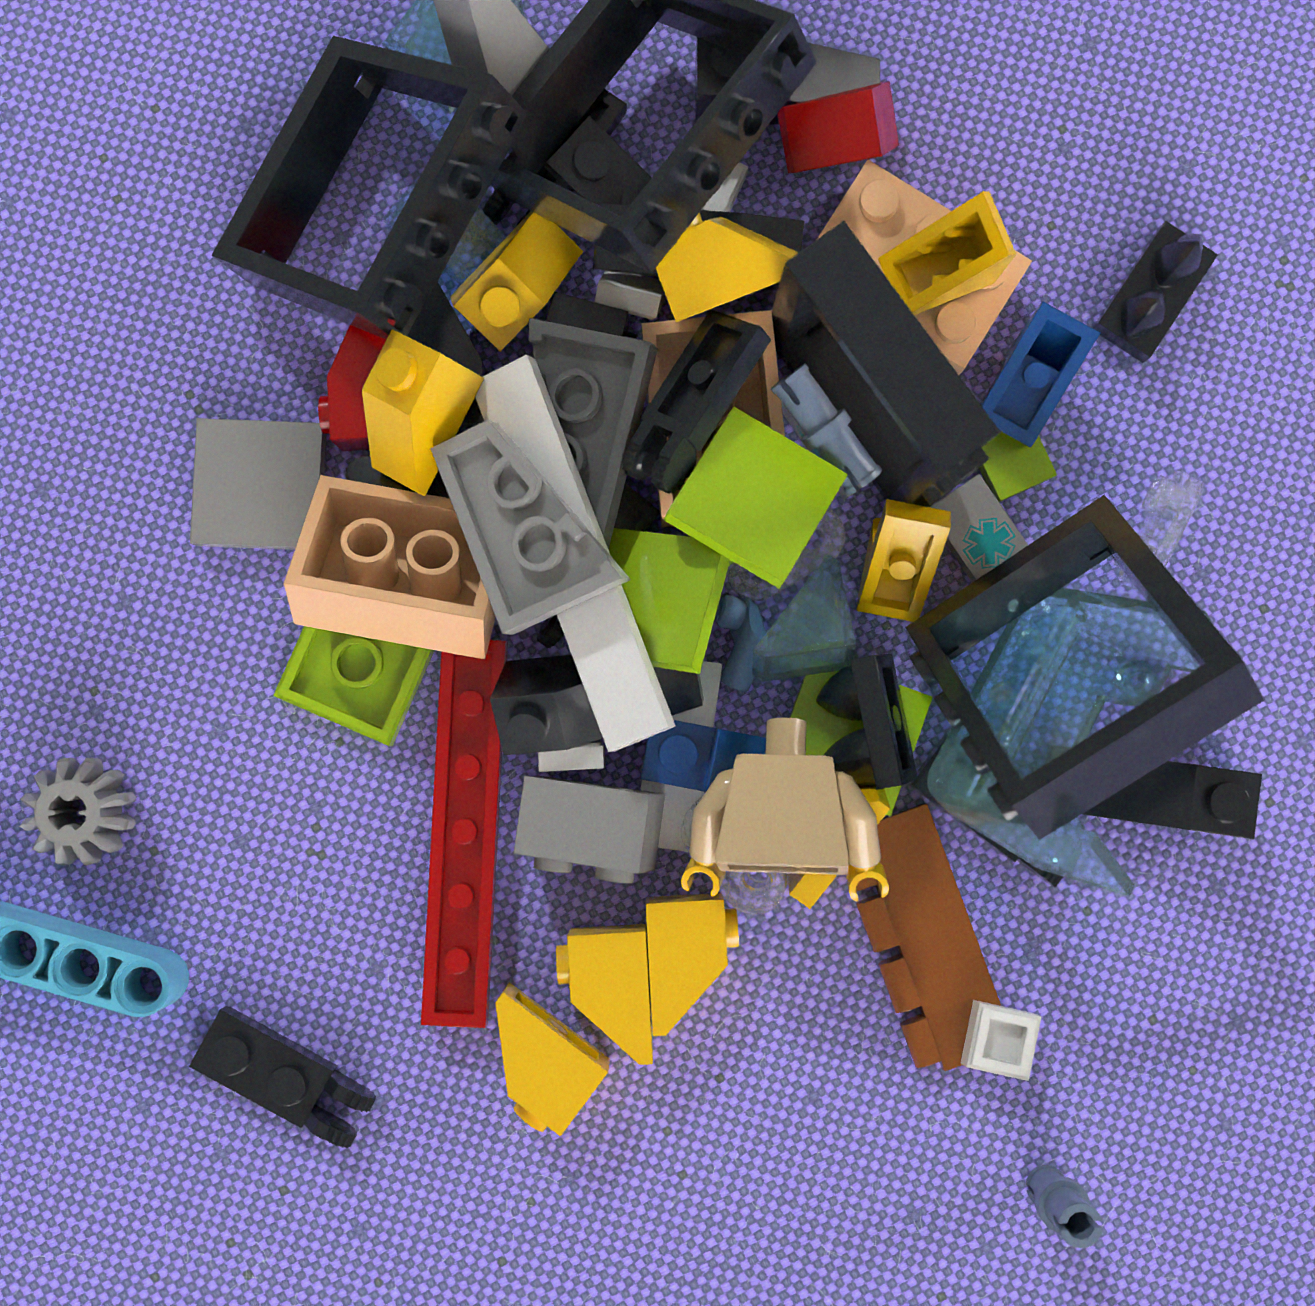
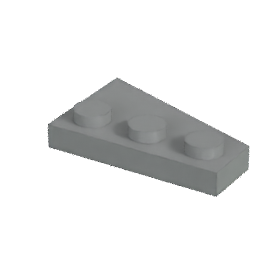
[431,420,631,635]

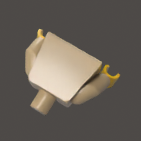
[681,718,889,901]

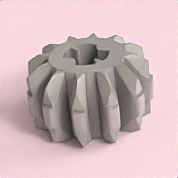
[19,758,137,866]

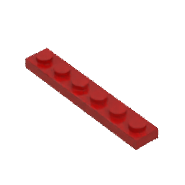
[421,640,508,1028]

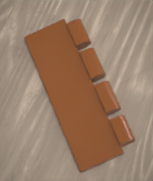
[848,803,1001,1071]

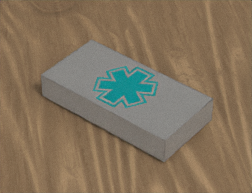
[931,474,1028,582]

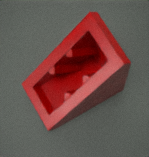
[777,81,899,173]

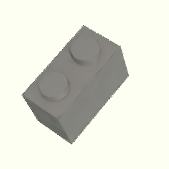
[513,776,665,883]

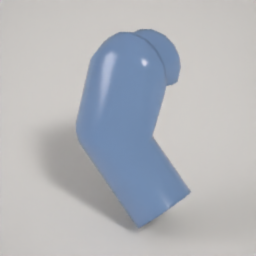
[715,595,768,692]

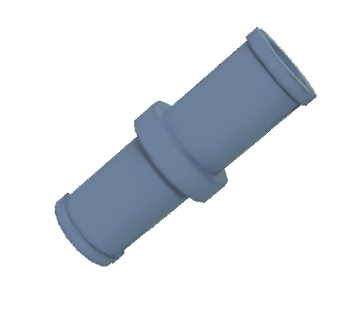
[771,363,882,495]
[1026,1165,1103,1248]

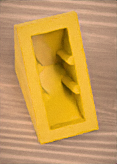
[878,191,1016,315]

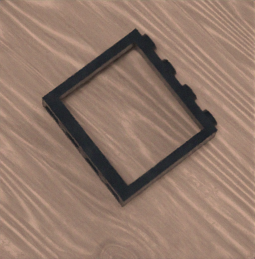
[491,0,817,273]
[211,35,528,339]
[772,221,1001,507]
[905,495,1265,840]

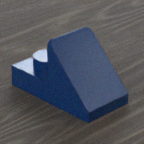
[980,301,1100,447]
[640,720,766,793]

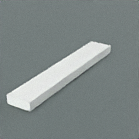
[475,354,675,752]

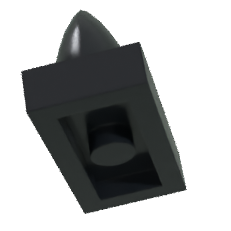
[1092,221,1218,363]
[816,654,918,790]

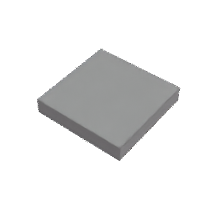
[190,418,327,550]

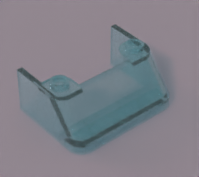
[927,587,1211,897]

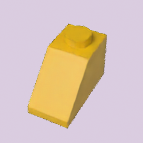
[450,211,583,352]
[656,212,799,322]
[362,329,484,496]
[646,893,739,1036]
[556,924,653,1065]
[495,982,610,1136]

